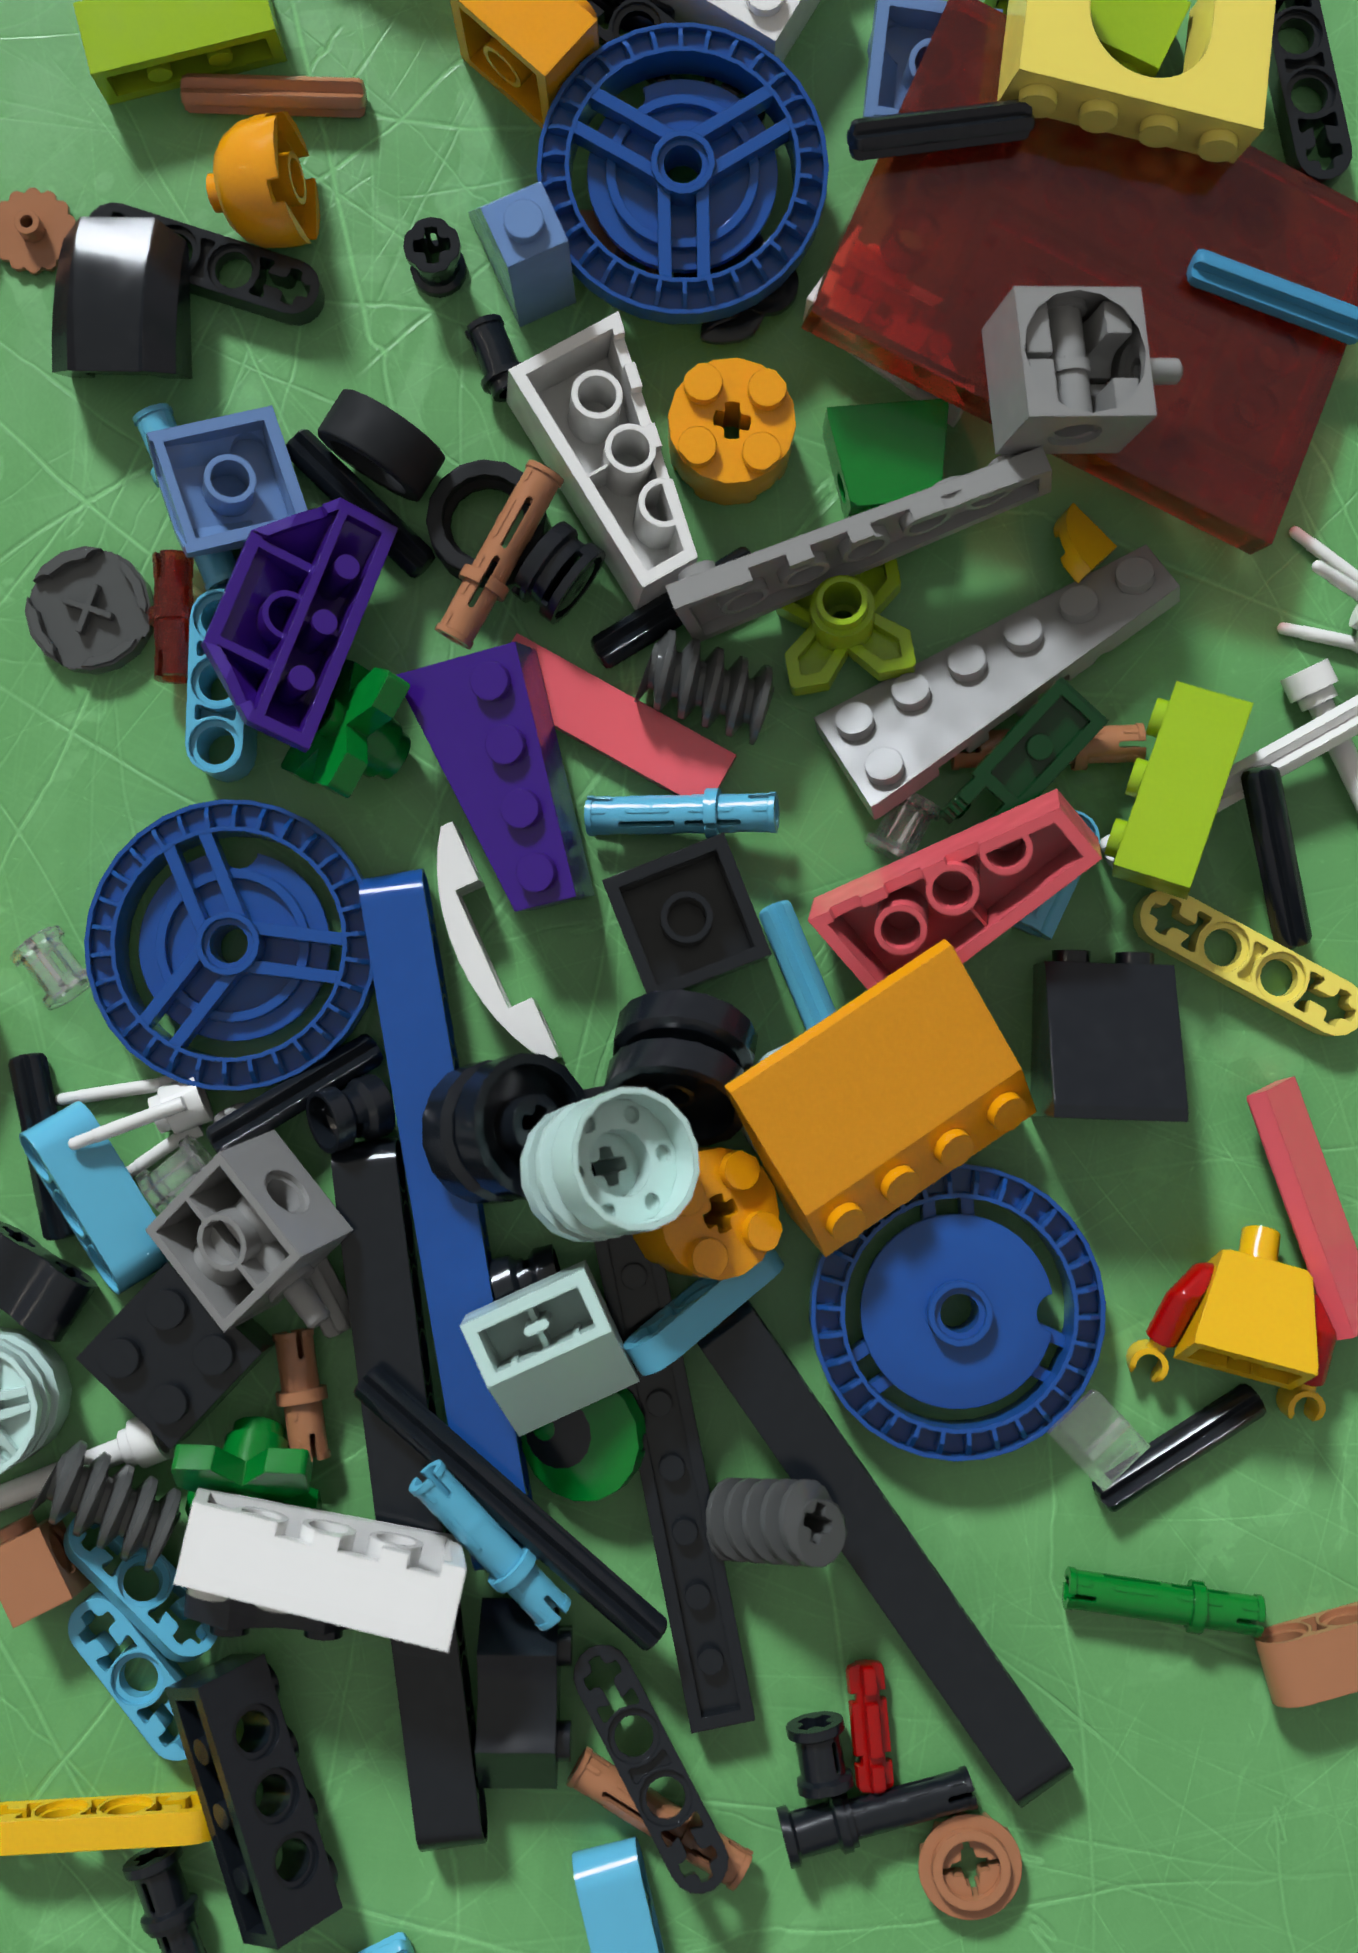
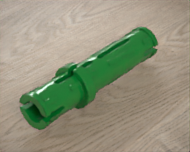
[1062,1566,1266,1638]

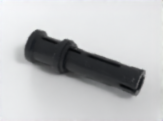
[776,1765,978,1869]
[122,1846,207,1953]

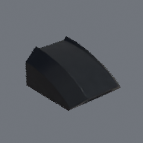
[52,217,192,379]

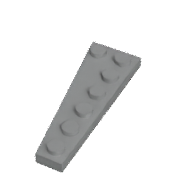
[665,446,1052,642]
[814,545,1180,820]

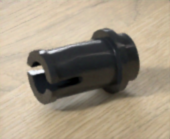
[465,314,522,402]

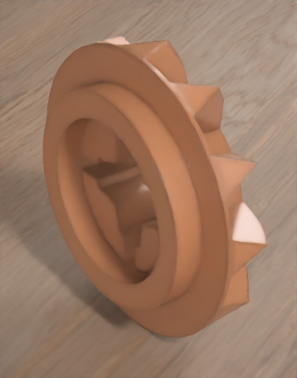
[917,1812,1022,1920]

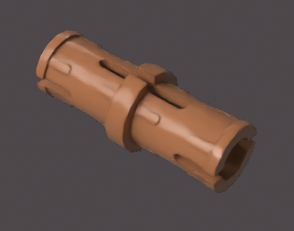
[272,1328,331,1462]

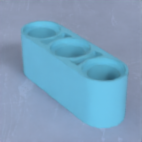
[185,588,258,783]
[19,1101,168,1295]
[572,1837,665,1953]

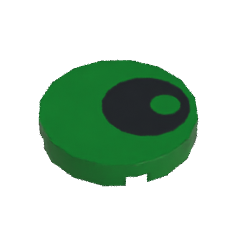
[521,1388,646,1501]

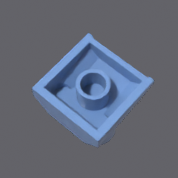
[863,0,1004,118]
[146,405,308,558]

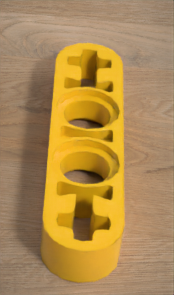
[0,1791,212,1856]

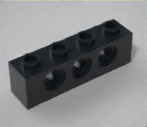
[165,1653,343,1949]

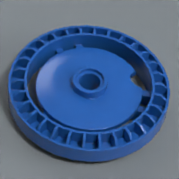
[536,22,829,324]
[84,799,375,1091]
[809,1163,1106,1462]

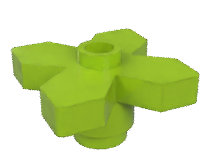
[776,559,916,696]

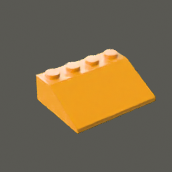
[724,939,1037,1257]

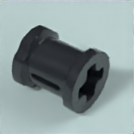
[403,217,467,298]
[786,1711,854,1799]

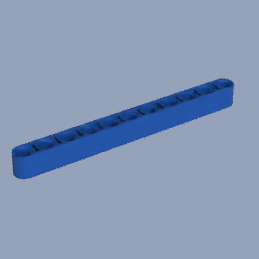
[359,868,539,1571]

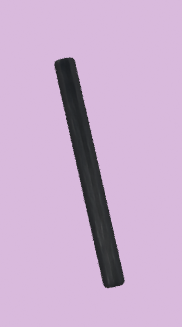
[353,1366,667,1651]

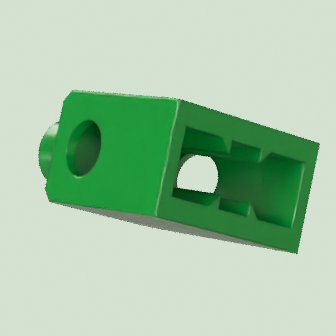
[822,398,949,519]

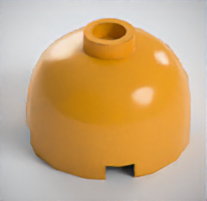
[206,111,320,248]

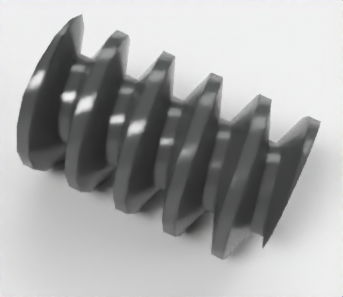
[634,629,775,745]
[29,1439,182,1573]
[706,1477,848,1567]

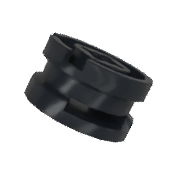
[511,521,606,624]

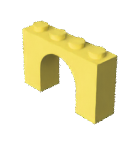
[997,0,1276,164]

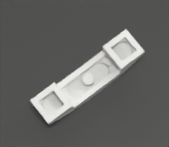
[437,821,562,1060]

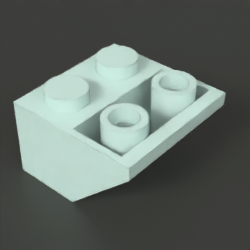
[460,1260,640,1437]

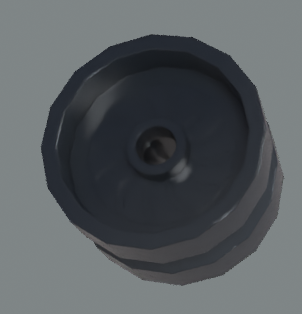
[603,989,758,1146]
[422,1053,586,1204]

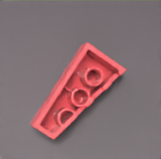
[808,789,1102,990]

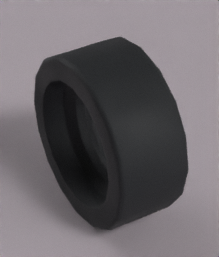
[318,389,445,502]
[426,459,549,588]

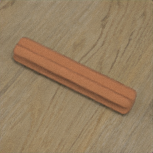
[180,73,367,118]

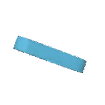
[623,1248,784,1376]
[63,1517,218,1663]
[68,1591,187,1761]

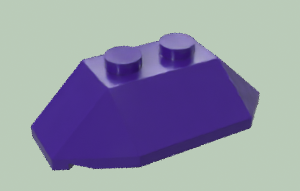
[201,498,398,753]

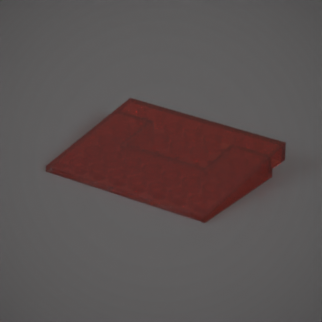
[801,0,1358,555]

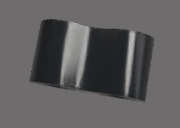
[0,1221,97,1342]

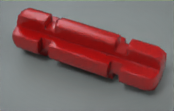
[846,1659,894,1794]

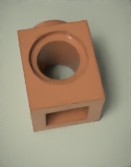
[0,1513,91,1628]

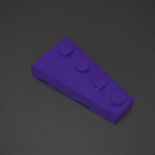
[396,642,595,912]

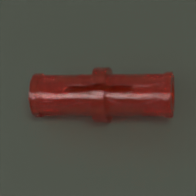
[148,550,194,684]

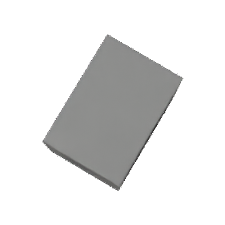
[981,286,1183,454]
[145,1130,353,1333]

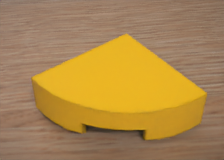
[1053,502,1117,583]

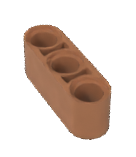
[1254,1601,1358,1708]

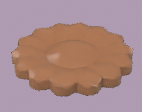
[0,187,76,276]

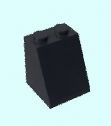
[1030,950,1188,1122]

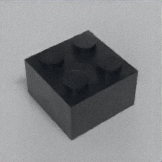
[602,832,772,994]
[76,1261,275,1450]

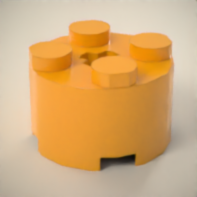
[668,357,796,506]
[632,1147,783,1280]

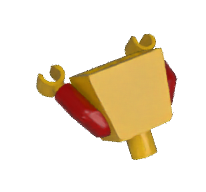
[1126,1225,1337,1422]

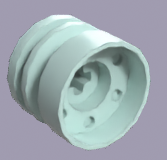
[520,1087,700,1242]
[0,1327,72,1475]

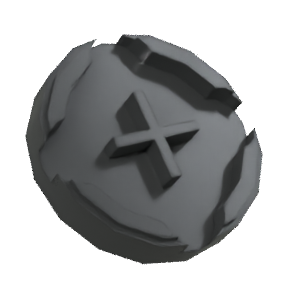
[25,546,156,675]

